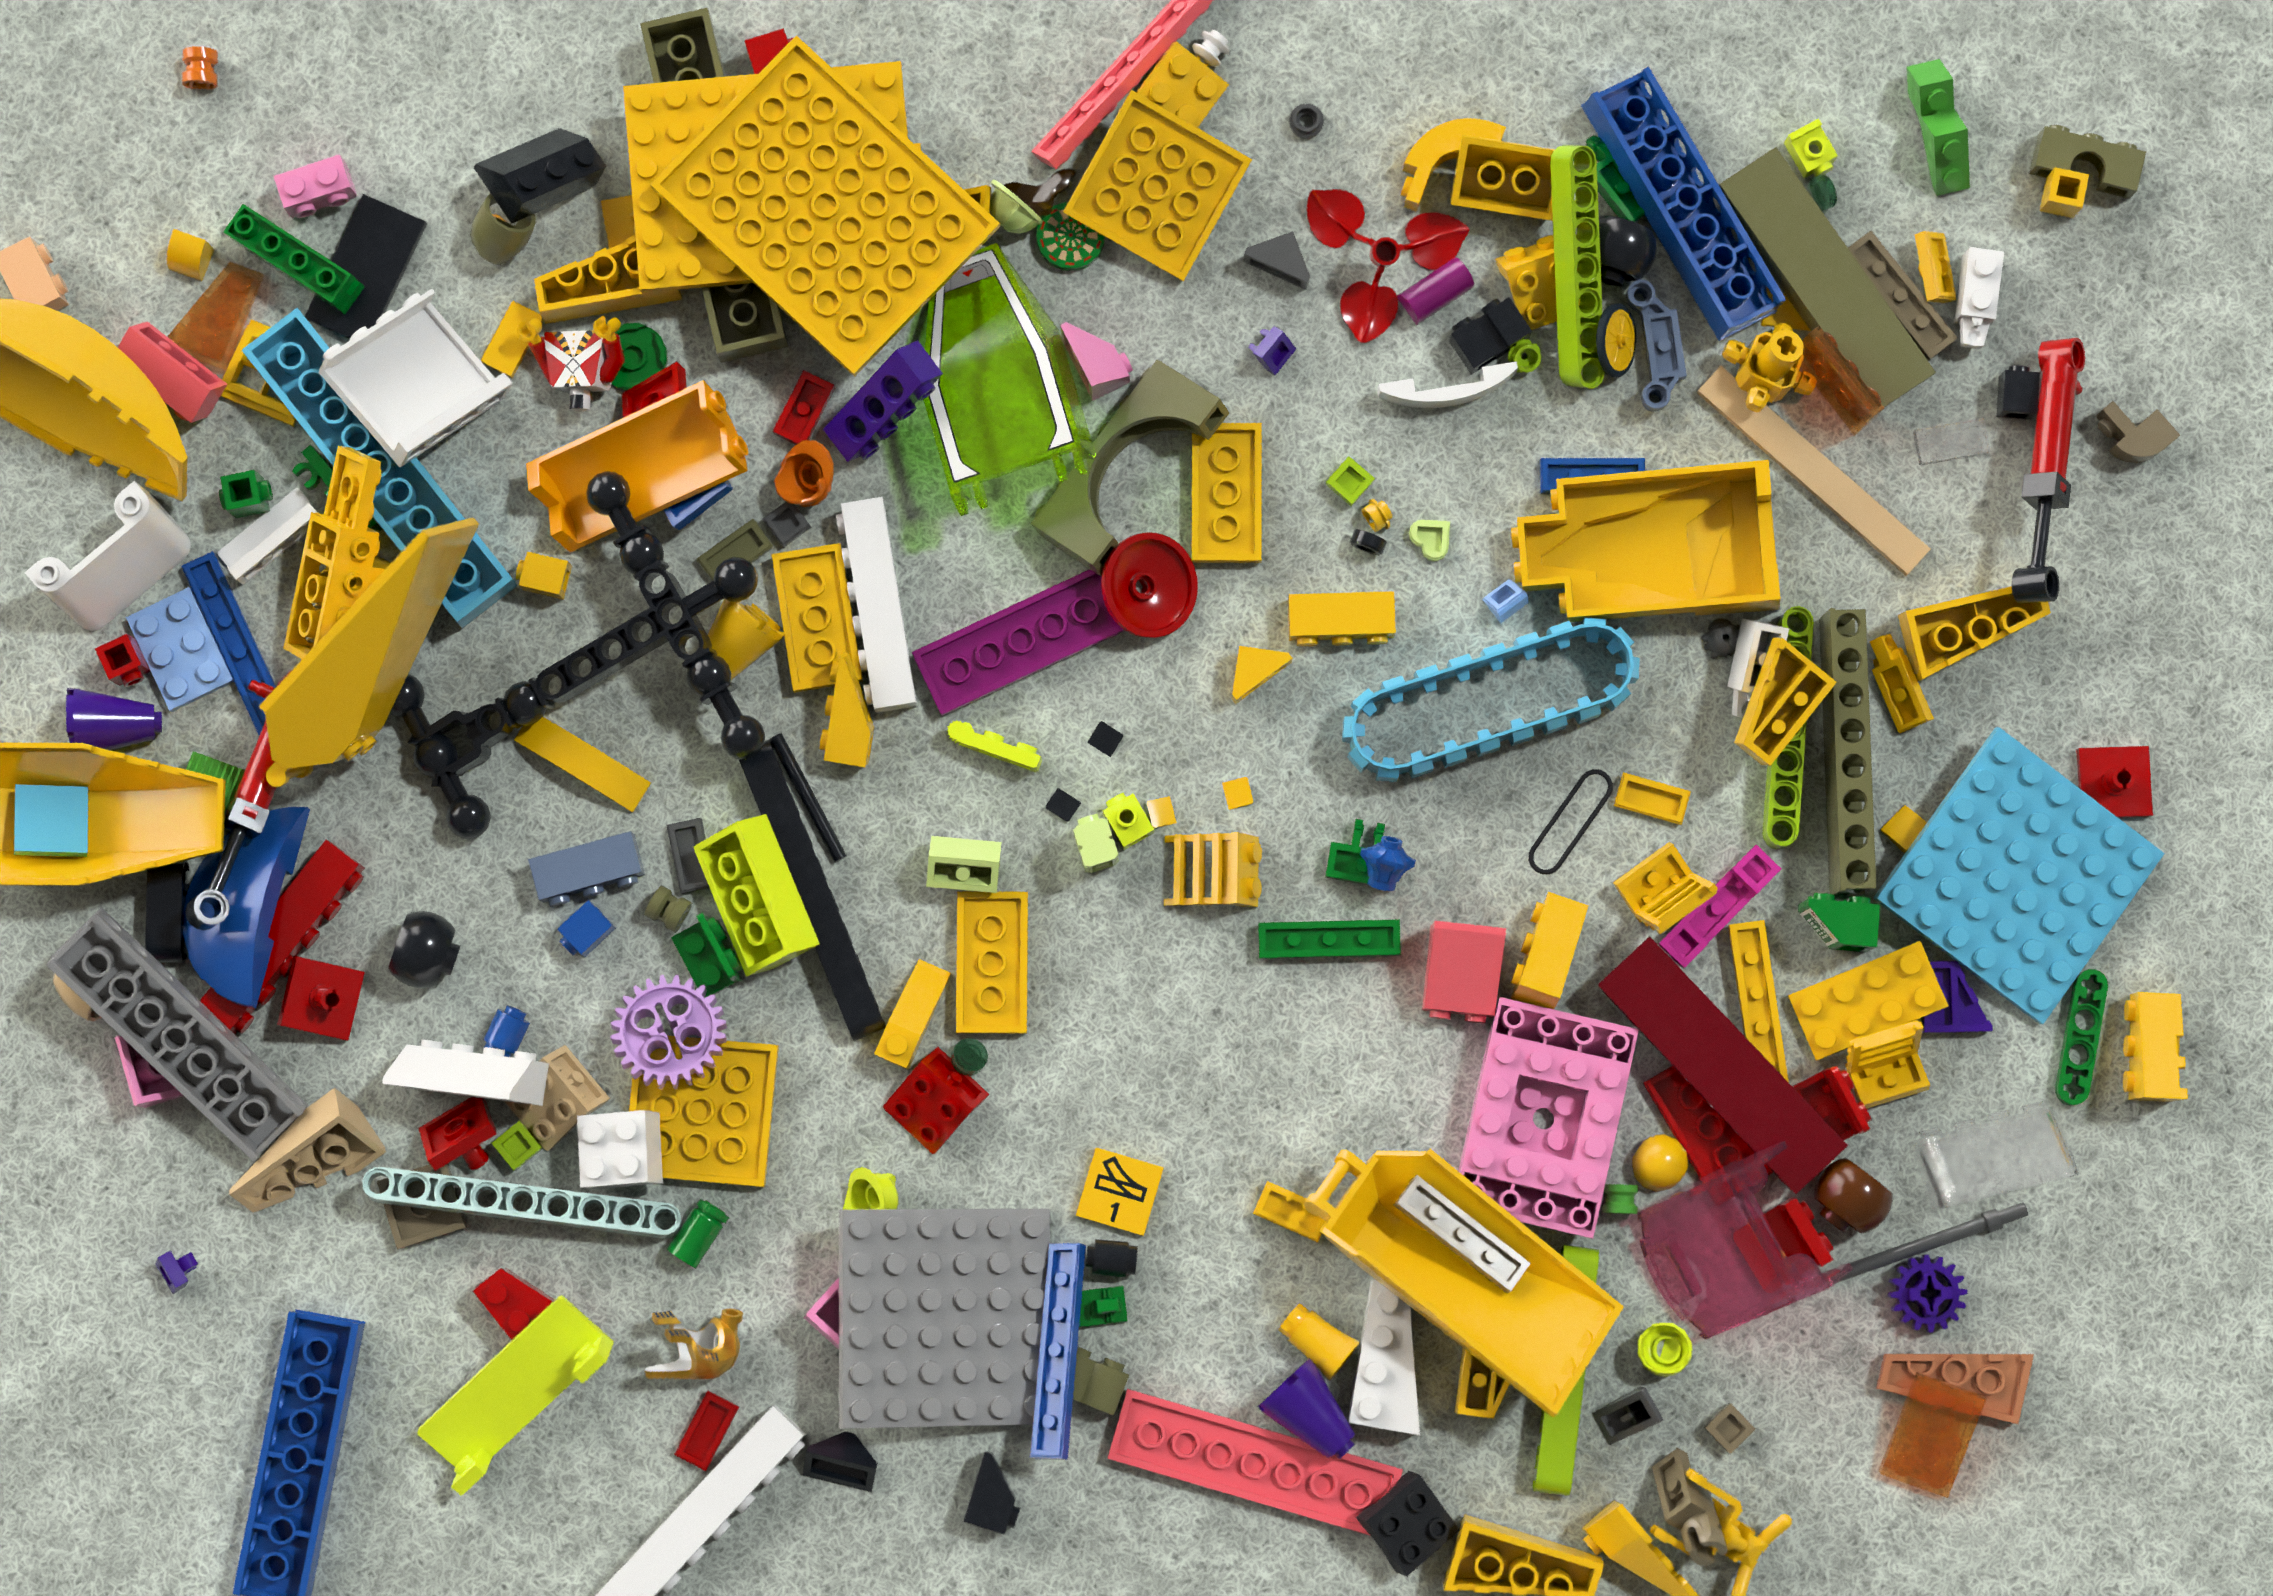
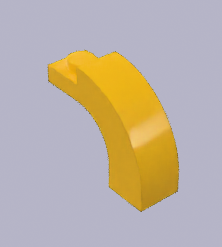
[1401,118,1506,212]

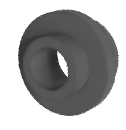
[1289,104,1324,139]

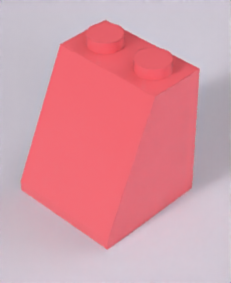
[1422,921,1506,1023]

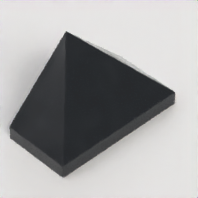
[802,1431,878,1492]

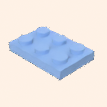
[126,587,234,712]

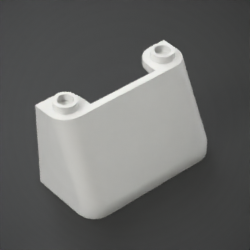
[25,481,191,631]

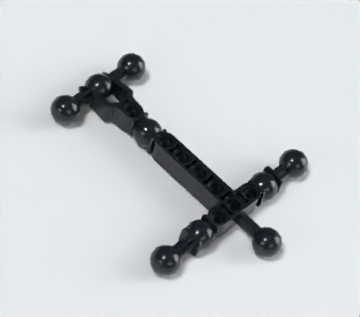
[390,471,765,839]

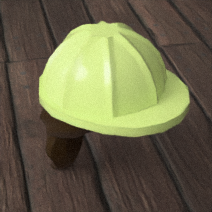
[990,168,1076,233]

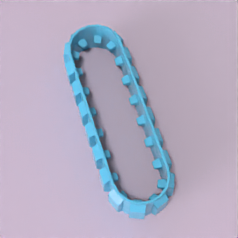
[1342,618,1640,782]

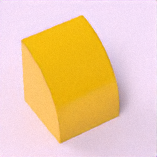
[167,229,215,281]

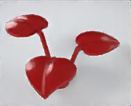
[1307,189,1469,343]

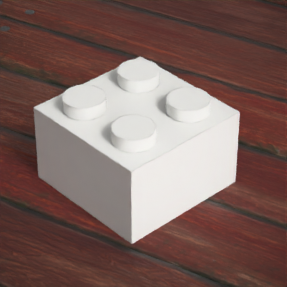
[577,1110,663,1189]

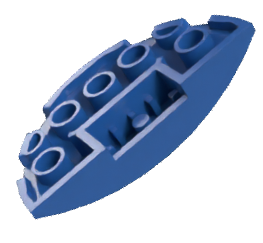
[182,807,310,1008]

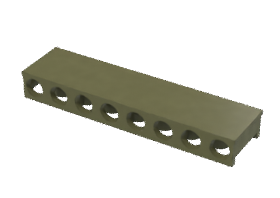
[1719,147,1936,417]
[1819,608,1876,896]

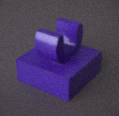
[1249,326,1296,375]
[155,1250,198,1294]

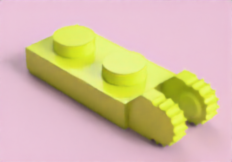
[947,720,1042,772]

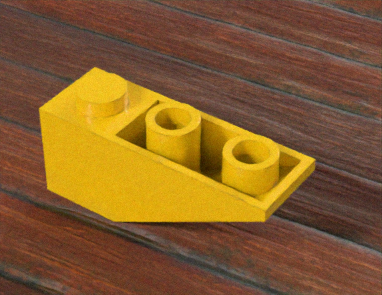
[819,652,874,767]

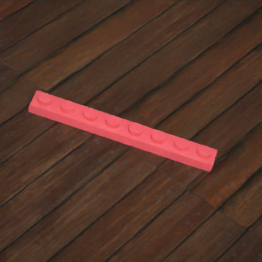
[1032,0,1213,169]

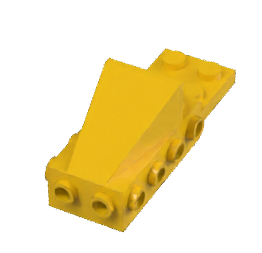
[283,446,391,660]

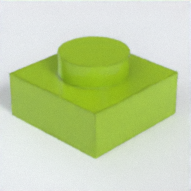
[1326,456,1375,507]
[492,1121,543,1171]

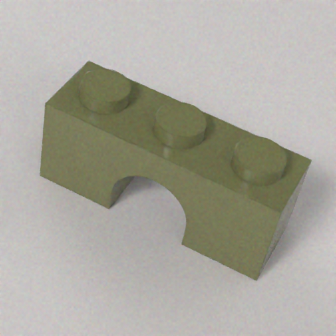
[2029,125,2146,199]

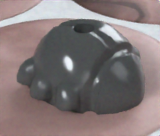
[1702,618,1740,659]

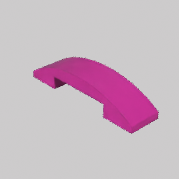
[1658,844,1781,969]

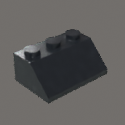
[473,128,607,224]

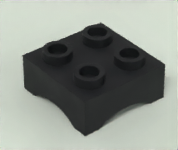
[1356,1471,1460,1577]

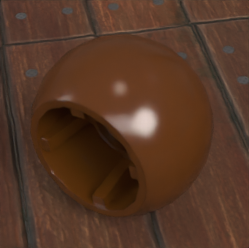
[1814,1158,1893,1234]

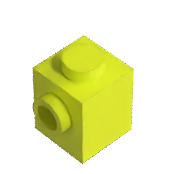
[1103,792,1154,850]

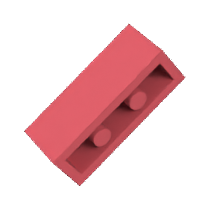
[118,321,227,423]

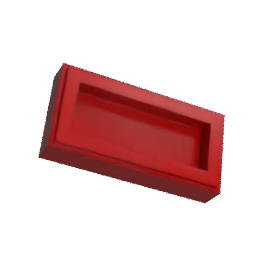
[674,1390,740,1471]

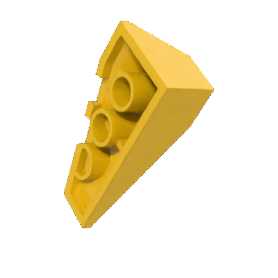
[1582,1500,1699,1596]

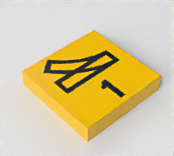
[1076,1147,1164,1236]

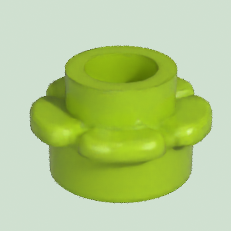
[1508,339,1541,373]

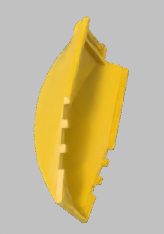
[0,298,188,501]
[0,742,226,886]

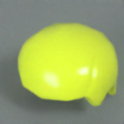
[1637,1323,1692,1377]

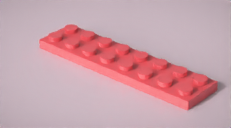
[1107,1389,1403,1536]

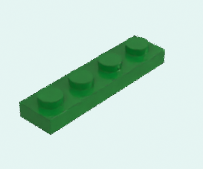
[1258,919,1401,959]

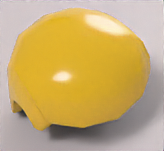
[1632,1134,1688,1192]

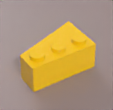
[2123,992,2188,1102]
[1454,1347,1510,1419]

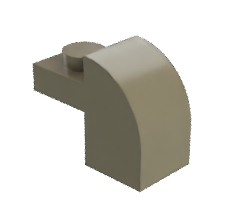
[2096,401,2180,463]

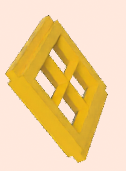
[220,319,297,427]

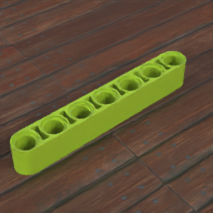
[1550,145,1605,389]
[1762,606,1814,850]
[1533,1245,1599,1496]

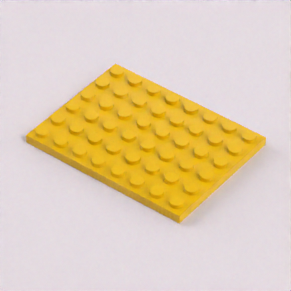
[650,35,1000,377]
[623,61,908,293]

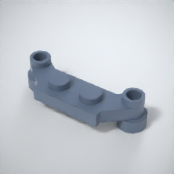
[1626,279,1687,412]

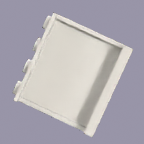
[319,289,513,467]

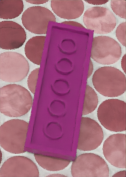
[912,569,1125,717]

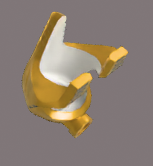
[645,1309,743,1379]

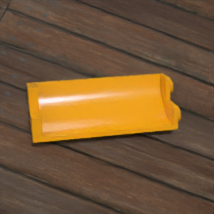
[526,380,748,553]

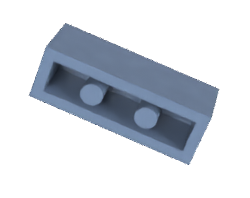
[528,831,645,907]

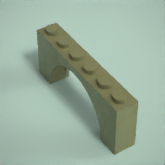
[1031,359,1229,577]

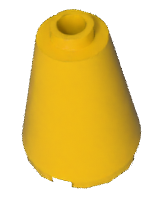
[708,599,785,680]

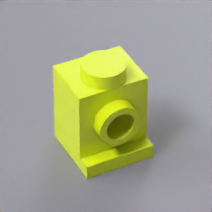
[1784,118,1838,178]

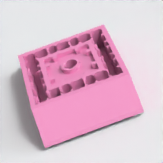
[1458,997,1639,1239]

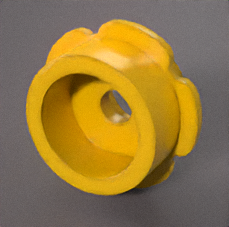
[1362,499,1393,532]

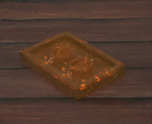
[1800,326,1884,436]
[1879,1372,1986,1498]

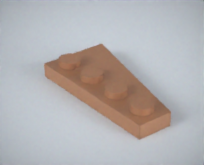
[1876,1354,2034,1424]

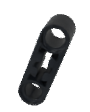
[145,860,189,962]

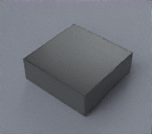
[762,501,811,548]

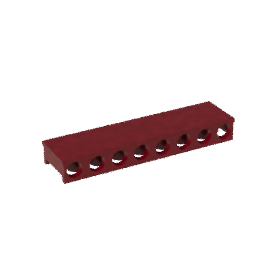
[1598,936,1848,1194]

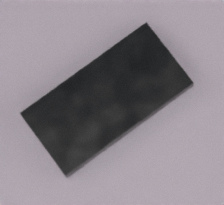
[305,194,427,339]

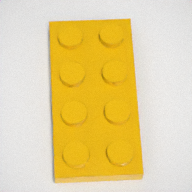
[1192,423,1262,563]
[771,543,863,693]
[956,891,1028,1034]
[1788,941,1948,1061]

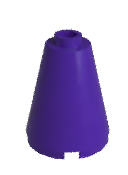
[66,688,162,750]
[1257,1358,1355,1459]

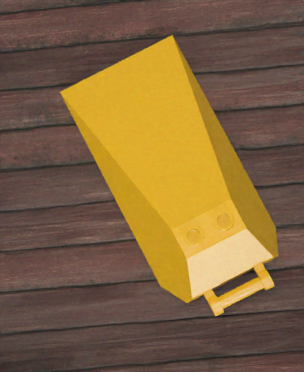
[259,518,479,787]
[1304,1149,1624,1417]

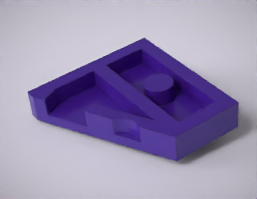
[1921,961,1993,1033]

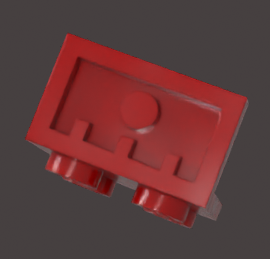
[883,1047,990,1154]

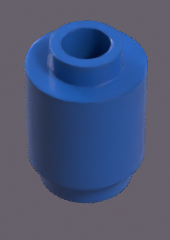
[483,1005,530,1057]

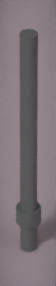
[1822,1202,2028,1286]

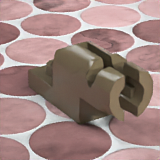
[1652,1448,1728,1566]

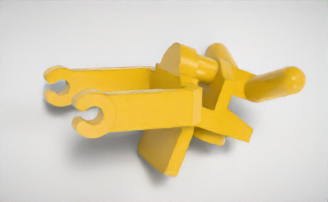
[1649,1468,1792,1596]

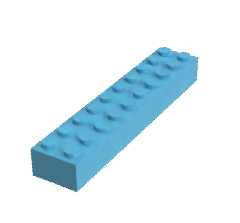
[242,308,518,628]

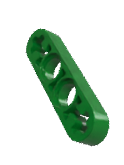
[2055,969,2108,1105]

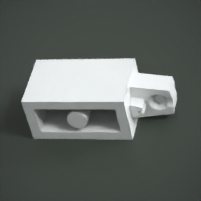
[1954,247,2004,349]
[1727,618,1789,718]

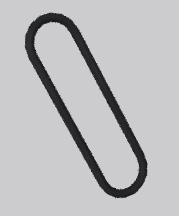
[1529,769,1613,875]

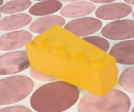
[534,235,682,324]
[1898,586,2051,681]
[1443,1514,1604,1596]

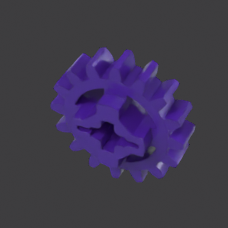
[1887,1254,1968,1332]

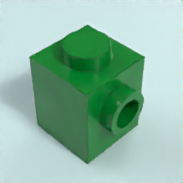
[219,470,273,518]

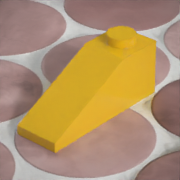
[874,959,951,1070]

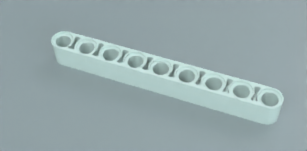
[362,1167,681,1239]

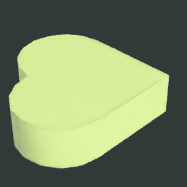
[1409,520,1450,562]

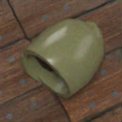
[470,193,536,265]

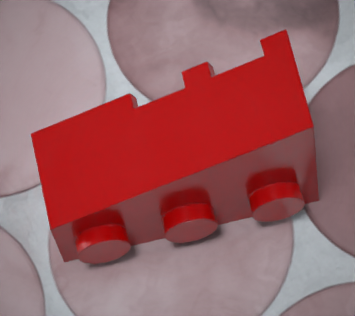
[473,1268,600,1340]

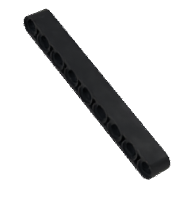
[739,740,886,1041]

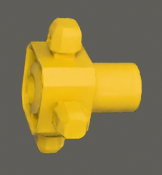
[1722,323,1817,413]

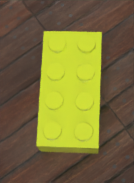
[693,814,820,977]

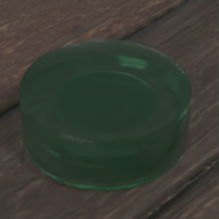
[1809,174,1837,211]
[951,1038,988,1076]

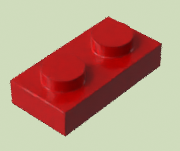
[772,370,835,445]

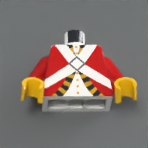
[516,316,625,412]

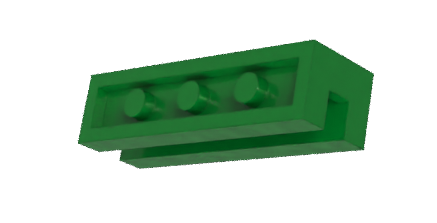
[223,204,365,314]

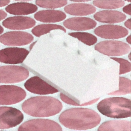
[382,1040,549,1106]

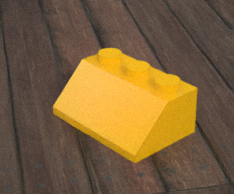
[1450,135,1555,221]

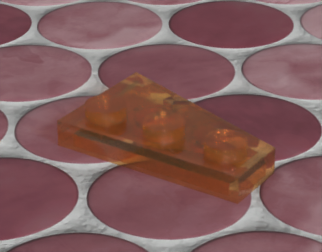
[167,262,264,371]

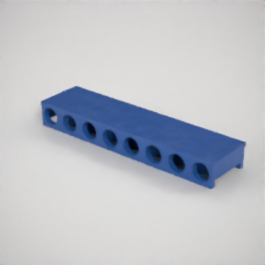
[1581,67,1786,341]
[232,1309,365,1596]

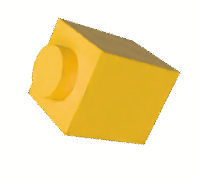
[2039,167,2089,218]
[516,552,572,600]

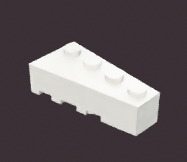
[1347,1280,1420,1435]

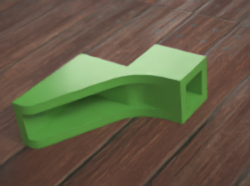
[1906,59,1970,196]

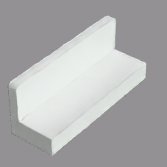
[218,488,320,585]

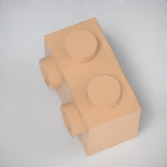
[0,236,69,311]

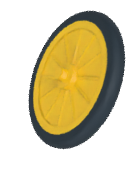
[1596,303,1637,377]

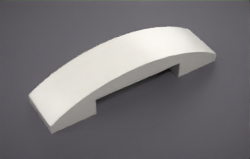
[1377,362,1517,408]

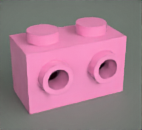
[274,154,358,218]

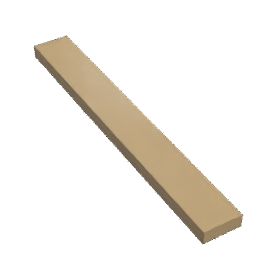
[1697,365,1931,576]

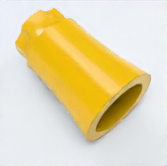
[1278,1303,1360,1381]

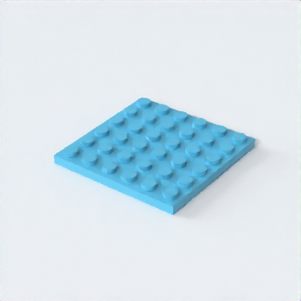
[1873,727,2165,1024]

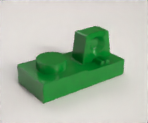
[1079,1286,1128,1327]

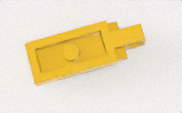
[1870,634,1934,733]

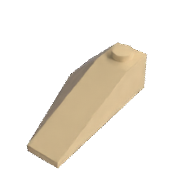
[229,1088,386,1213]

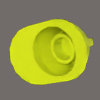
[843,1167,899,1209]

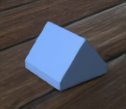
[1482,579,1528,624]

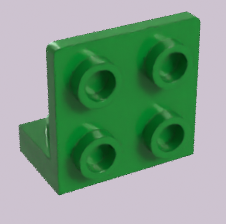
[671,913,743,998]

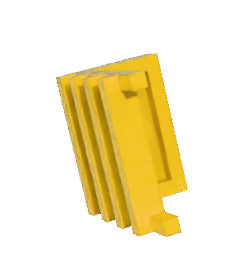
[1164,832,1262,907]
[1613,842,1718,934]
[1845,1020,1930,1109]

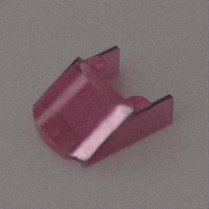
[1637,1141,1853,1340]

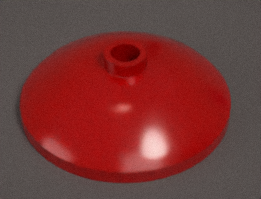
[1101,532,1198,638]

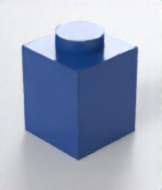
[557,900,616,957]

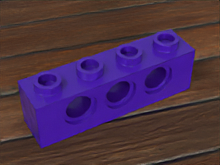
[823,341,943,462]

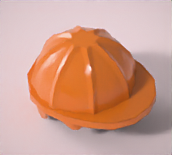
[774,440,834,507]

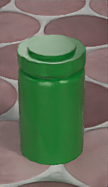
[666,1198,730,1269]

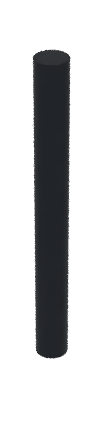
[769,733,847,863]

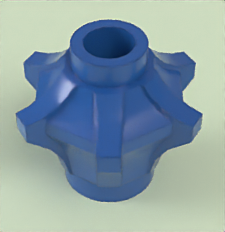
[1360,836,1416,891]

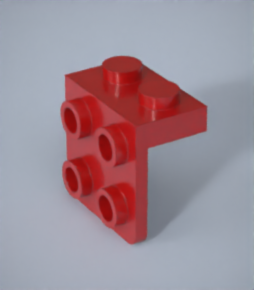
[1792,1066,1871,1140]
[1732,1198,1834,1293]

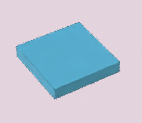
[14,784,88,857]

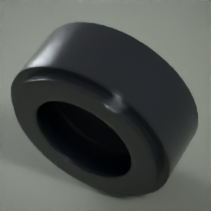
[1350,529,1387,555]

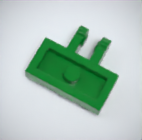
[1325,819,1385,885]

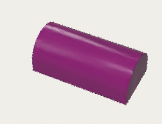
[1397,257,1474,325]

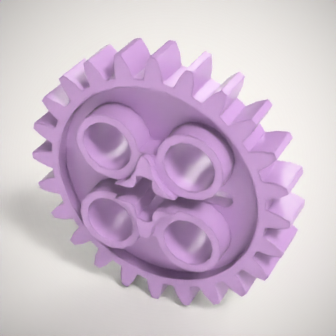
[611,975,727,1089]

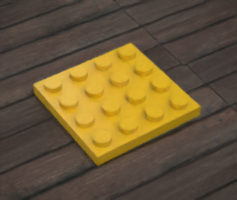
[1063,90,1252,281]
[629,1035,779,1187]

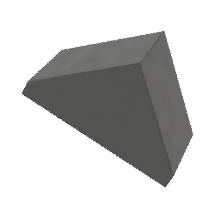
[1243,231,1310,290]
[1592,1386,1664,1445]

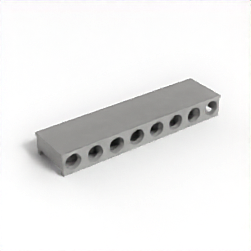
[46,907,309,1161]

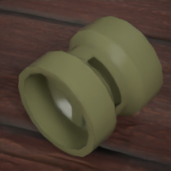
[644,885,693,933]

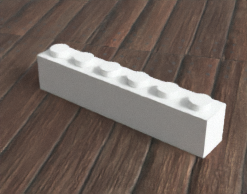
[836,497,917,713]

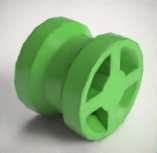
[1602,1184,1638,1214]

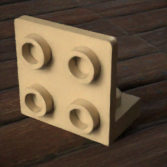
[505,1045,610,1151]

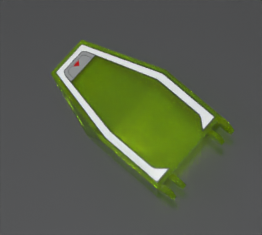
[923,243,1096,516]

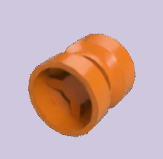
[182,46,218,89]

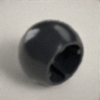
[1599,215,1657,287]
[388,911,461,988]

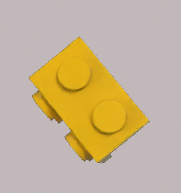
[1495,235,1580,330]

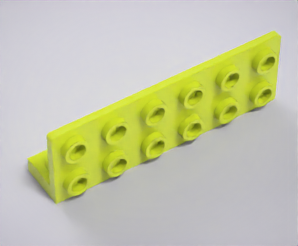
[417,1296,614,1496]

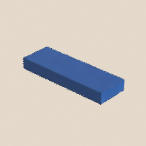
[1540,458,1645,494]

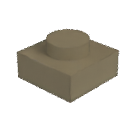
[1703,1403,1756,1454]

